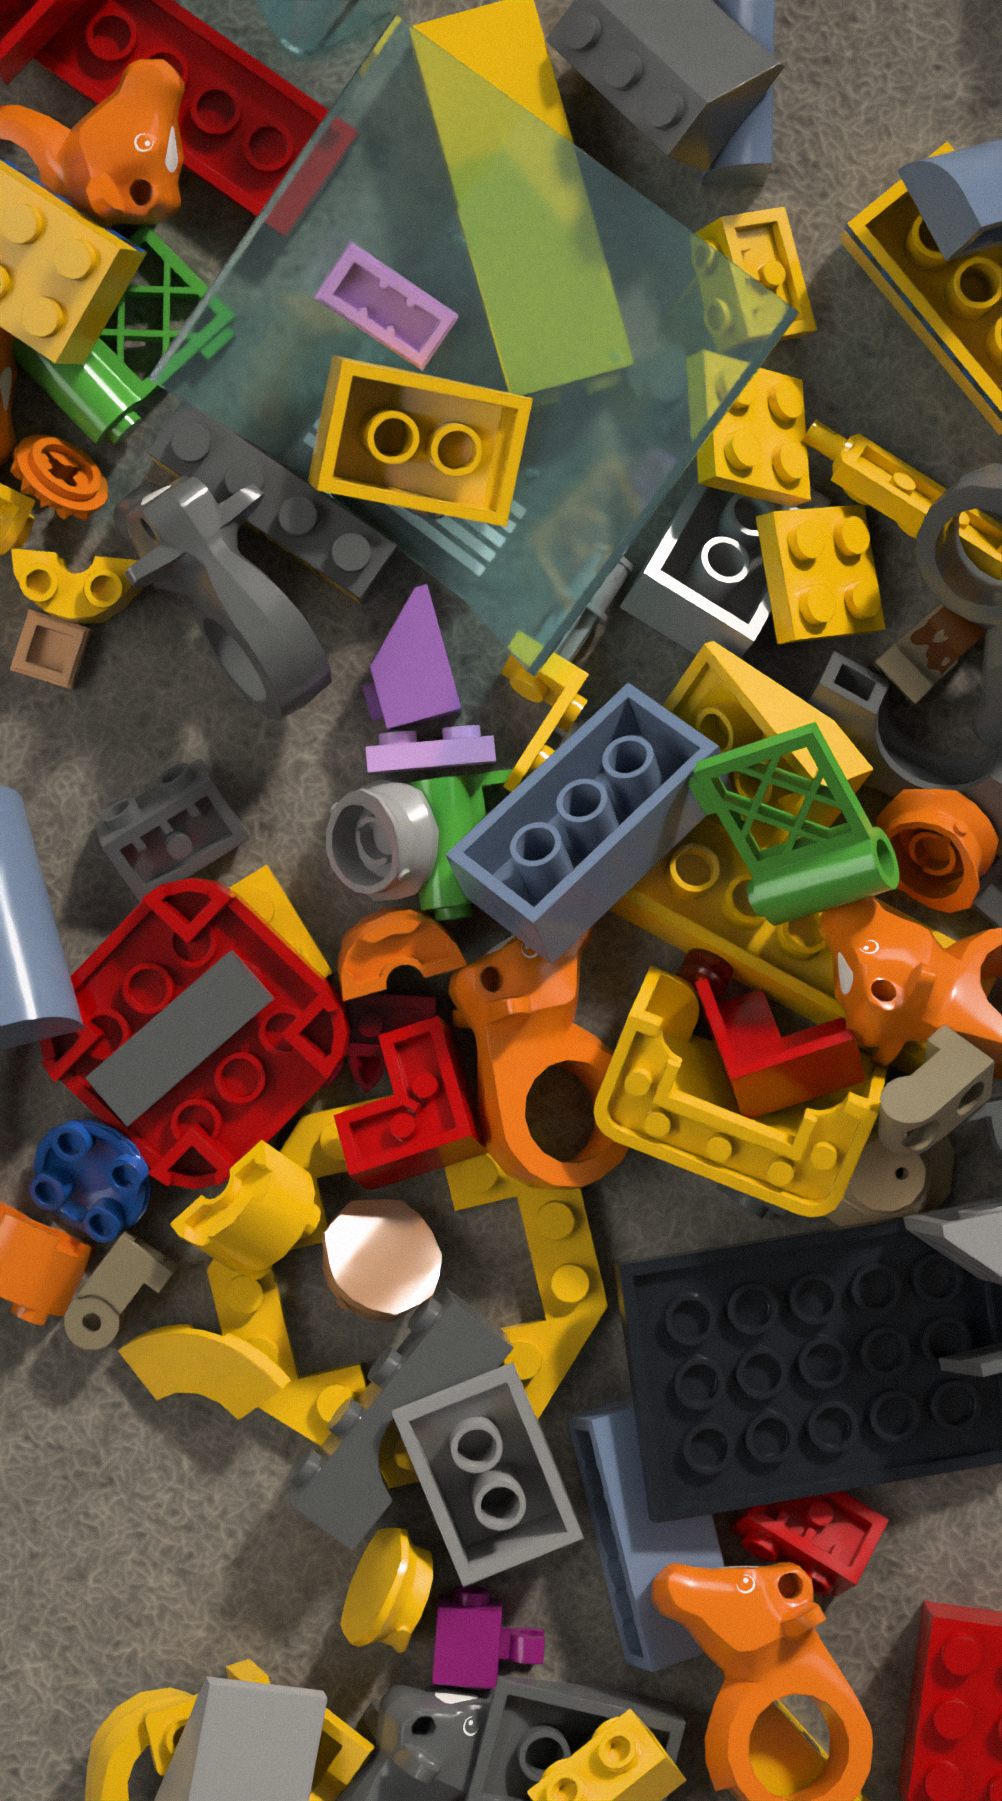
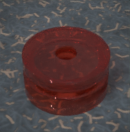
[677,948,734,999]

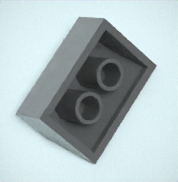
[546,0,785,172]

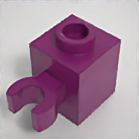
[432,1586,545,1689]

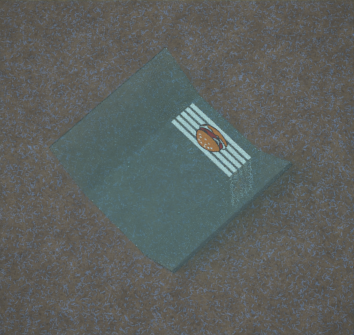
[148,14,800,676]

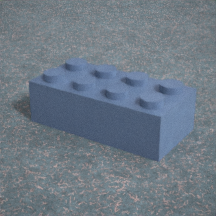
[445,682,733,964]

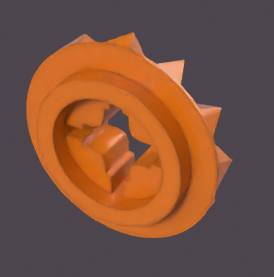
[10,434,108,520]

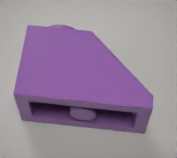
[362,584,462,732]

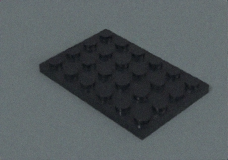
[613,1217,1002,1524]

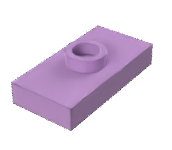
[314,241,459,371]

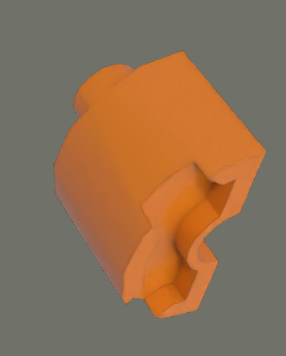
[337,906,468,1001]
[0,1202,97,1326]

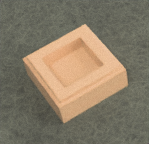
[10,609,92,690]

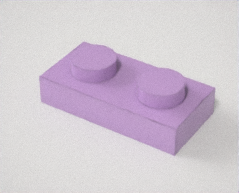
[365,725,496,775]

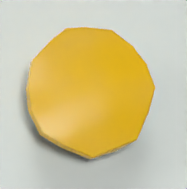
[340,1527,433,1654]

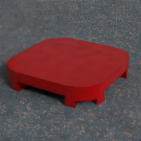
[39,877,351,1189]

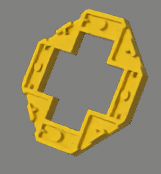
[207,1094,608,1489]

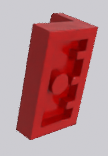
[730,1491,889,1596]

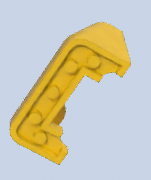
[593,966,888,1218]

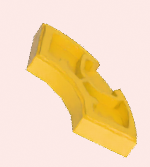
[118,1324,291,1420]

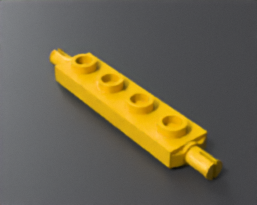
[802,419,1002,580]

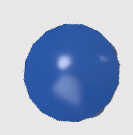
[29,1120,152,1242]

